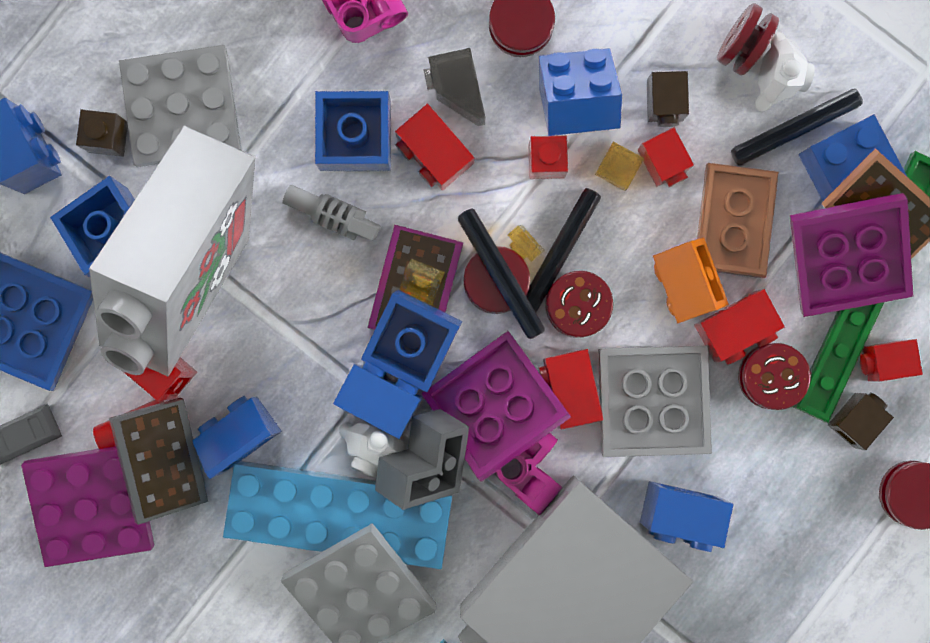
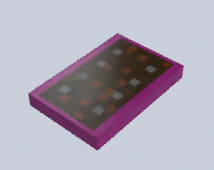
[367,225,464,330]

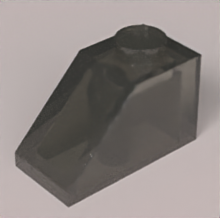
[423,48,486,126]

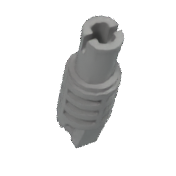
[282,185,381,241]

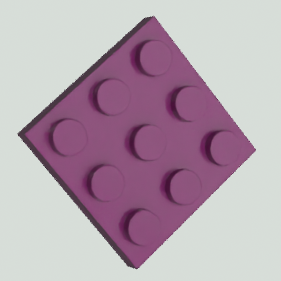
[790,193,914,317]
[421,331,571,482]
[21,446,155,567]

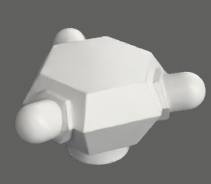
[755,32,815,112]
[339,422,407,479]

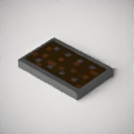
[109,397,208,525]

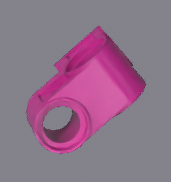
[322,0,408,43]
[495,433,562,516]

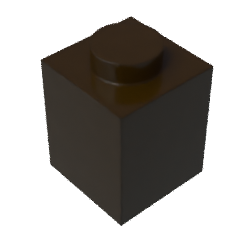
[646,71,689,127]
[76,109,128,157]
[828,392,894,451]

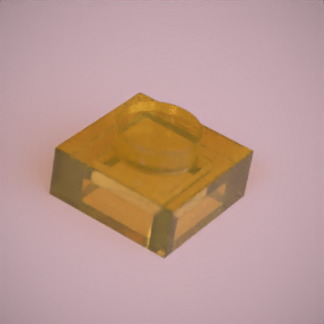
[595,141,644,191]
[508,225,545,262]
[399,259,445,306]

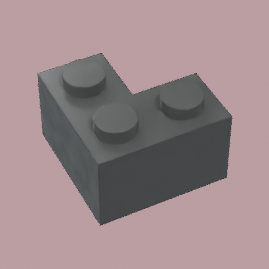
[375,409,469,510]

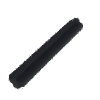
[731,89,863,166]
[526,188,601,313]
[458,208,545,339]

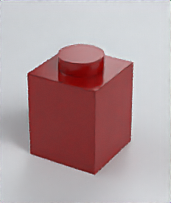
[637,127,694,188]
[528,135,568,179]
[860,339,923,382]

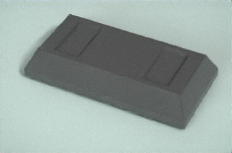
[0,404,62,465]

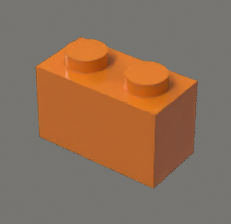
[653,237,729,324]

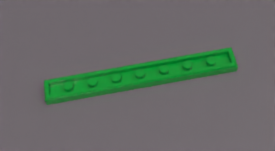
[793,151,930,423]

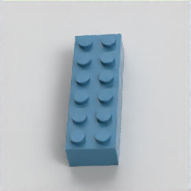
[223,461,452,569]

